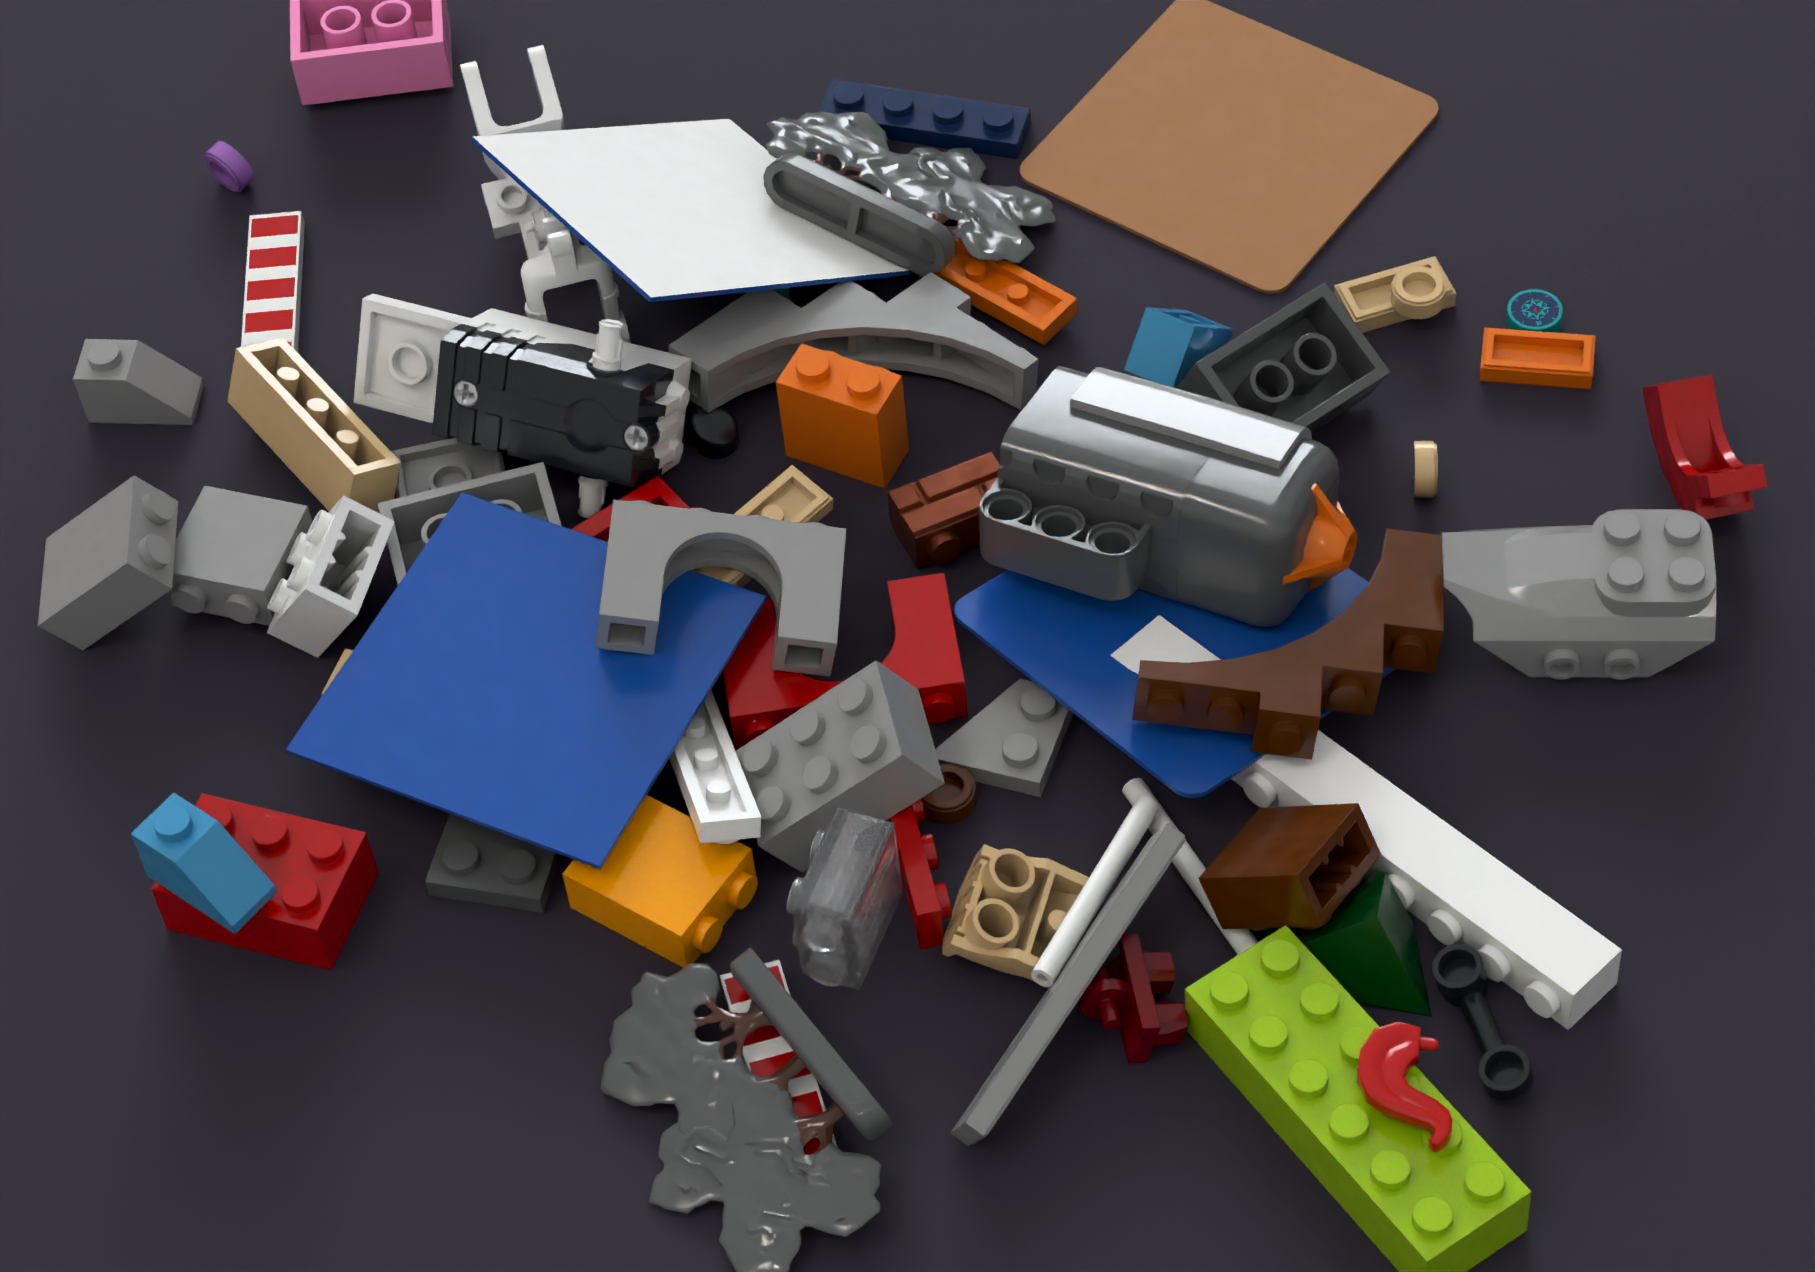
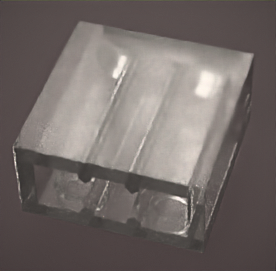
[787,808,903,990]

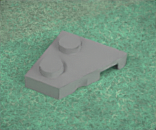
[935,679,1074,797]

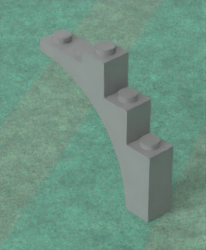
[668,272,1039,413]

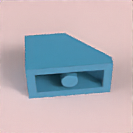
[1124,307,1233,388]
[131,792,277,934]

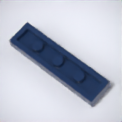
[818,79,1031,159]

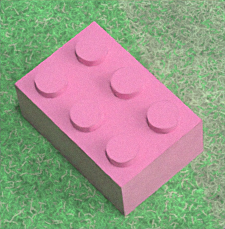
[290,0,453,106]

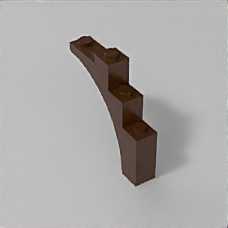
[1132,528,1444,760]

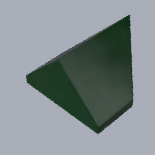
[1298,871,1432,1017]

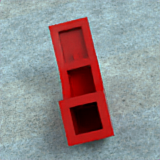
[1642,375,1767,520]

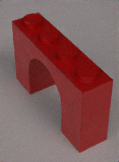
[723,573,968,750]

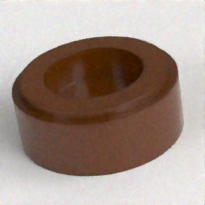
[922,764,977,824]

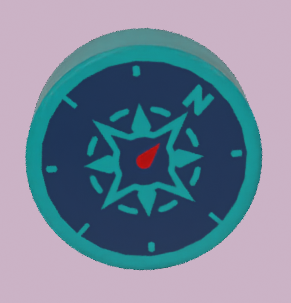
[1506,289,1563,333]

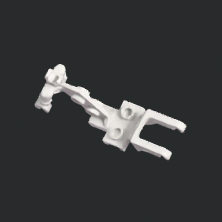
[460,45,631,343]

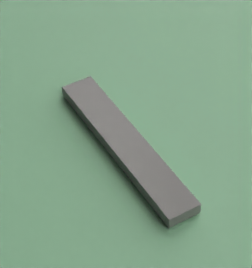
[950,823,1186,1146]

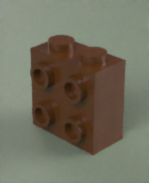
[1198,803,1381,931]

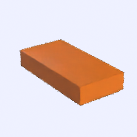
[1479,327,1596,389]

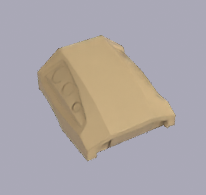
[942,844,1089,988]

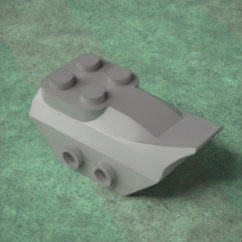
[1442,509,1716,680]

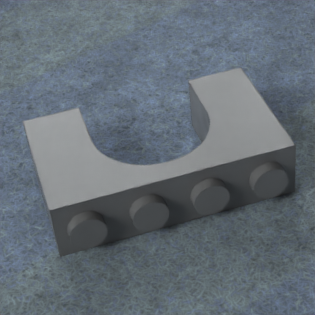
[595,499,846,677]

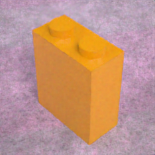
[562,795,758,968]

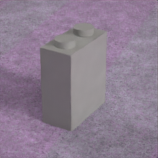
[38,475,178,650]

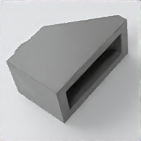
[73,339,204,425]

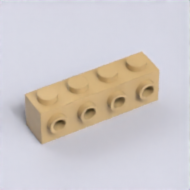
[227,338,401,514]

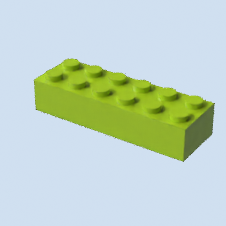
[1185,925,1532,1272]

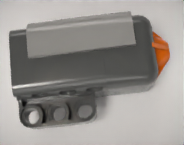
[979,366,1357,628]

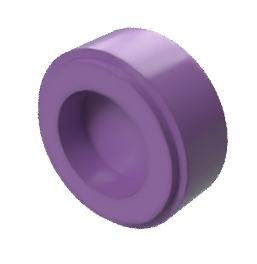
[204,141,255,192]

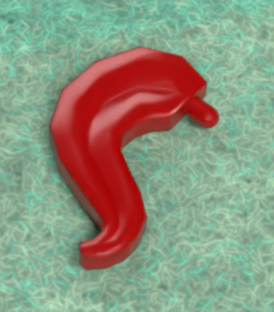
[1357,1021,1453,1153]

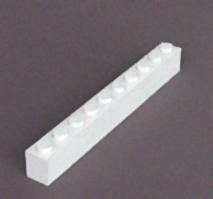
[1110,615,1622,1030]

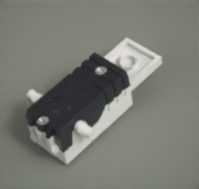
[353,294,692,518]

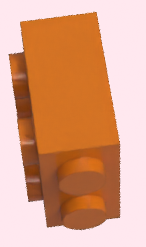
[776,343,910,489]

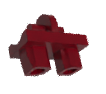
[1078,934,1188,1064]

